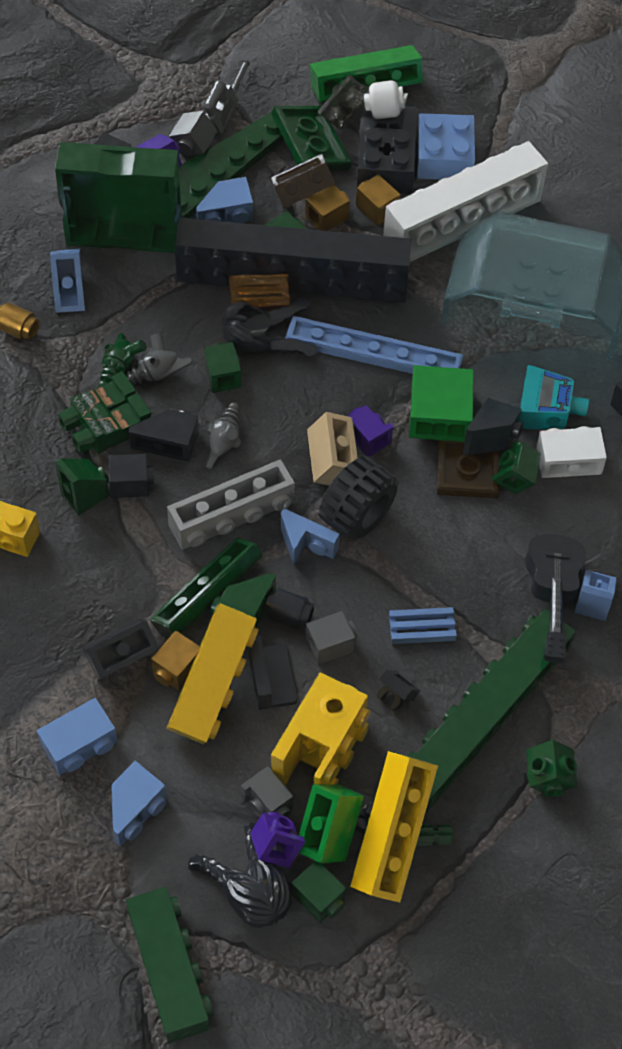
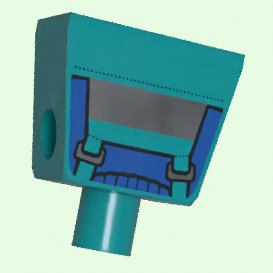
[520,365,589,430]

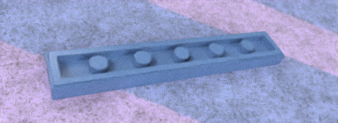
[285,316,463,374]

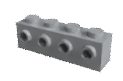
[167,459,295,550]

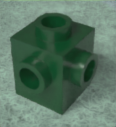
[526,740,577,797]

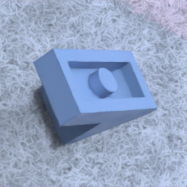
[281,509,340,564]

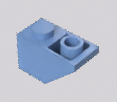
[196,177,253,223]
[112,761,167,847]

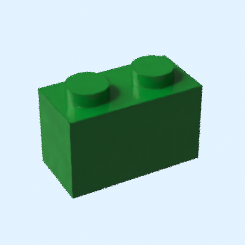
[299,784,364,863]

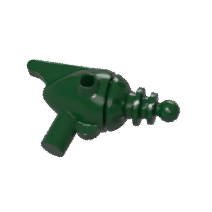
[99,333,147,387]

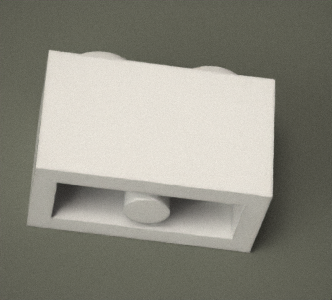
[536,426,607,478]

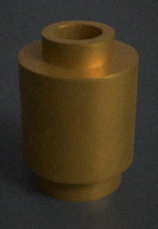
[0,302,40,340]

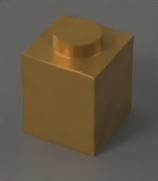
[356,174,400,226]
[305,185,350,231]
[151,631,200,691]

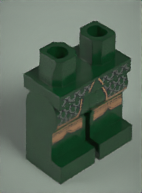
[58,371,151,454]

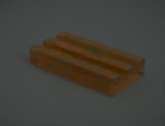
[229,274,291,306]

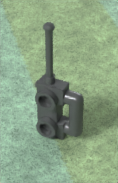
[204,59,250,135]

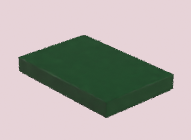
[271,106,352,171]

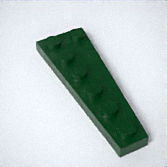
[179,113,284,219]

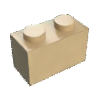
[307,412,357,486]

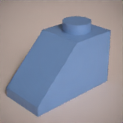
[50,249,85,313]

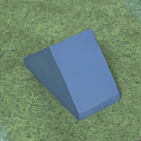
[574,570,616,621]

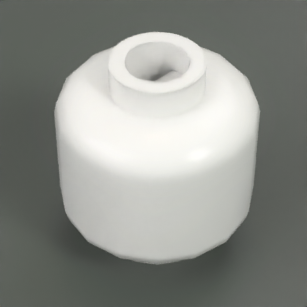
[364,81,405,119]

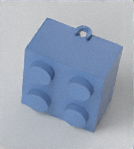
[415,114,475,180]

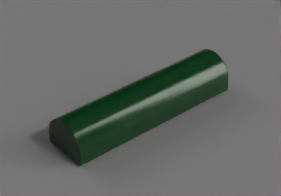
[150,537,262,640]

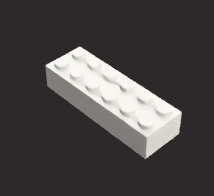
[383,141,548,262]

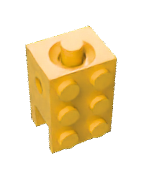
[271,672,370,786]

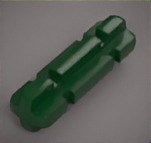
[416,825,453,846]

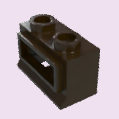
[271,154,335,208]

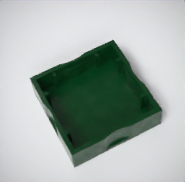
[55,142,182,253]

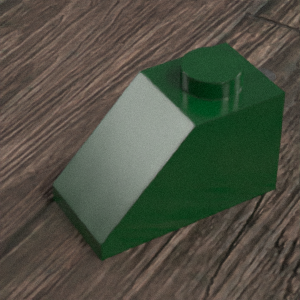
[55,458,109,515]
[210,573,276,628]

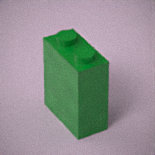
[409,365,473,442]

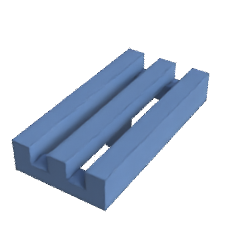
[389,607,457,644]

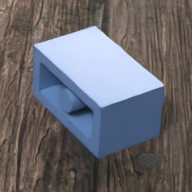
[36,698,118,775]

